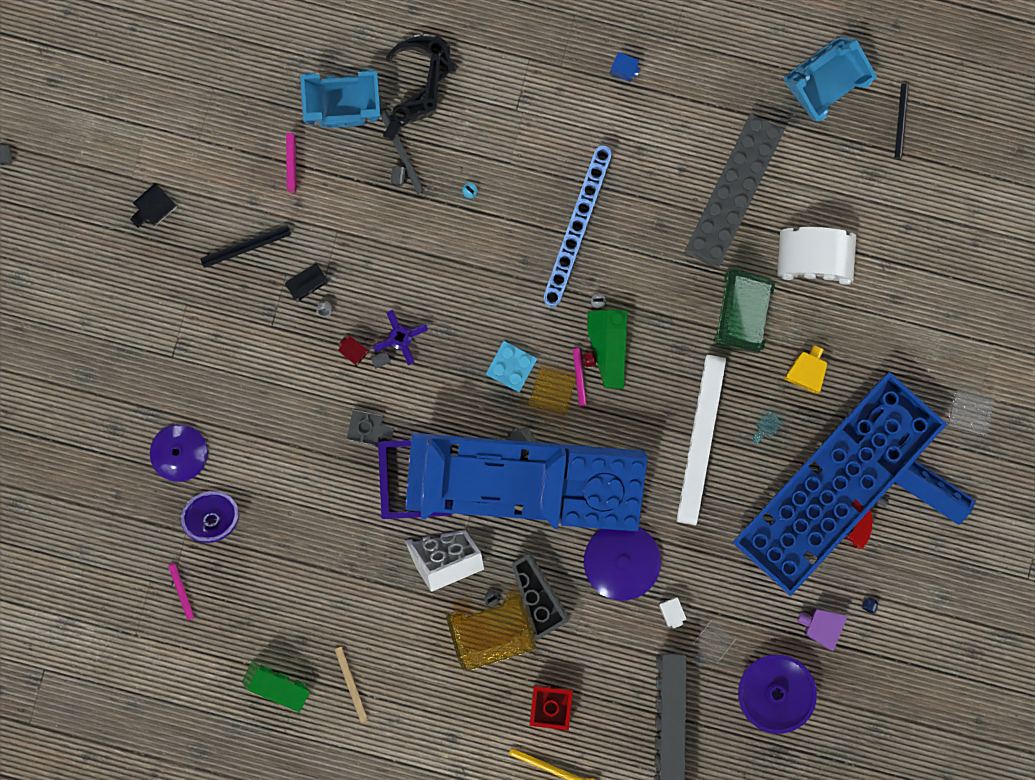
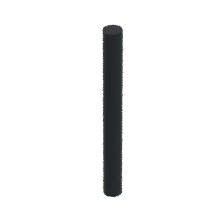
[894,84,909,159]

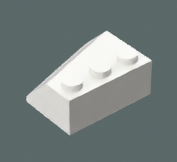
[405,530,484,592]

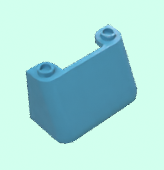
[783,37,877,121]

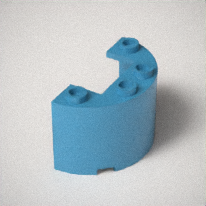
[300,69,380,128]

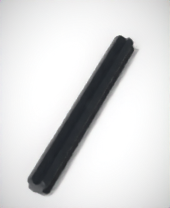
[200,225,291,268]

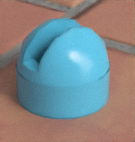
[462,183,477,199]

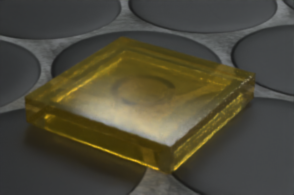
[529,368,576,415]

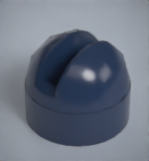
[861,597,878,614]

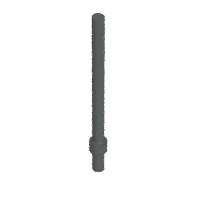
[379,96,424,194]

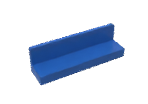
[895,460,976,525]

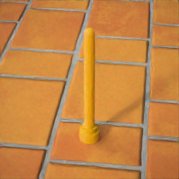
[509,749,596,780]

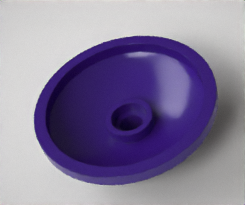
[150,424,208,482]
[181,491,239,543]

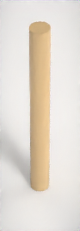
[334,646,368,723]

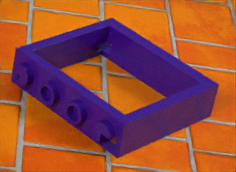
[378,440,453,519]

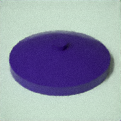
[583,527,661,601]
[738,655,817,734]

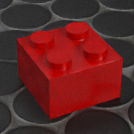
[529,685,573,730]

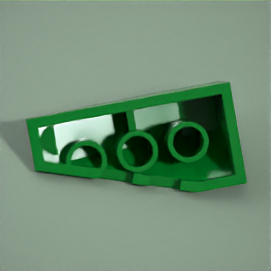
[587,310,627,389]

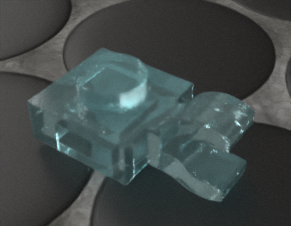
[750,411,784,444]

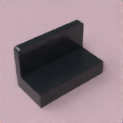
[285,264,329,302]

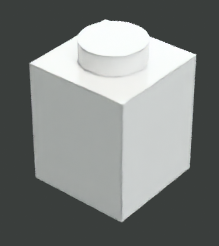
[658,597,686,628]

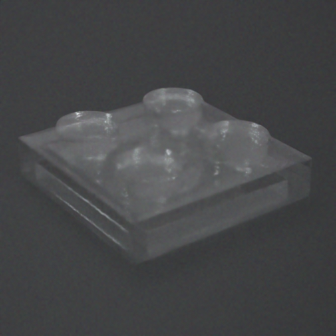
[947,389,995,436]

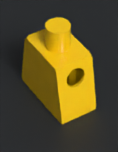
[784,345,827,394]

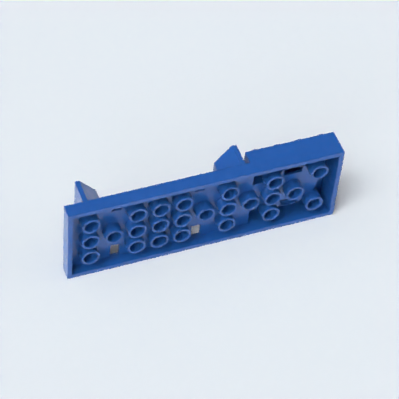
[732,372,947,596]
[405,433,647,531]

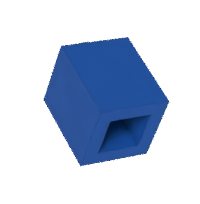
[610,52,640,82]

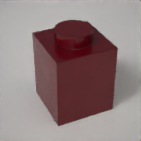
[338,336,369,366]

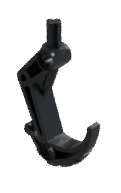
[383,33,457,141]

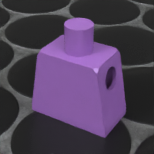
[797,609,847,651]

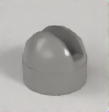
[590,293,606,309]
[316,301,332,317]

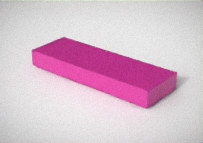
[286,133,297,193]

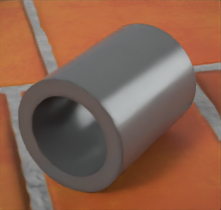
[0,145,12,165]
[390,166,406,186]
[370,350,391,369]

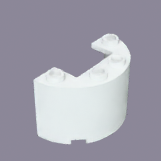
[777,227,856,285]

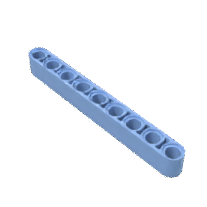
[544,146,611,308]

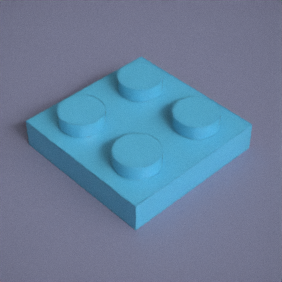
[486,341,537,393]

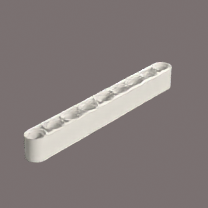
[677,354,726,525]

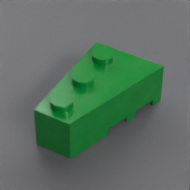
[242,661,310,713]

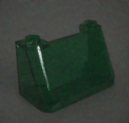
[713,268,775,354]

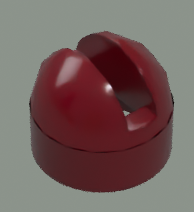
[581,351,596,367]

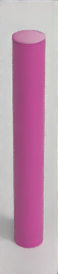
[573,348,587,406]
[168,563,195,621]

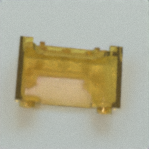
[446,593,536,670]

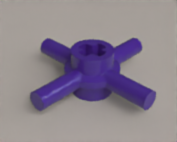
[373,310,428,366]

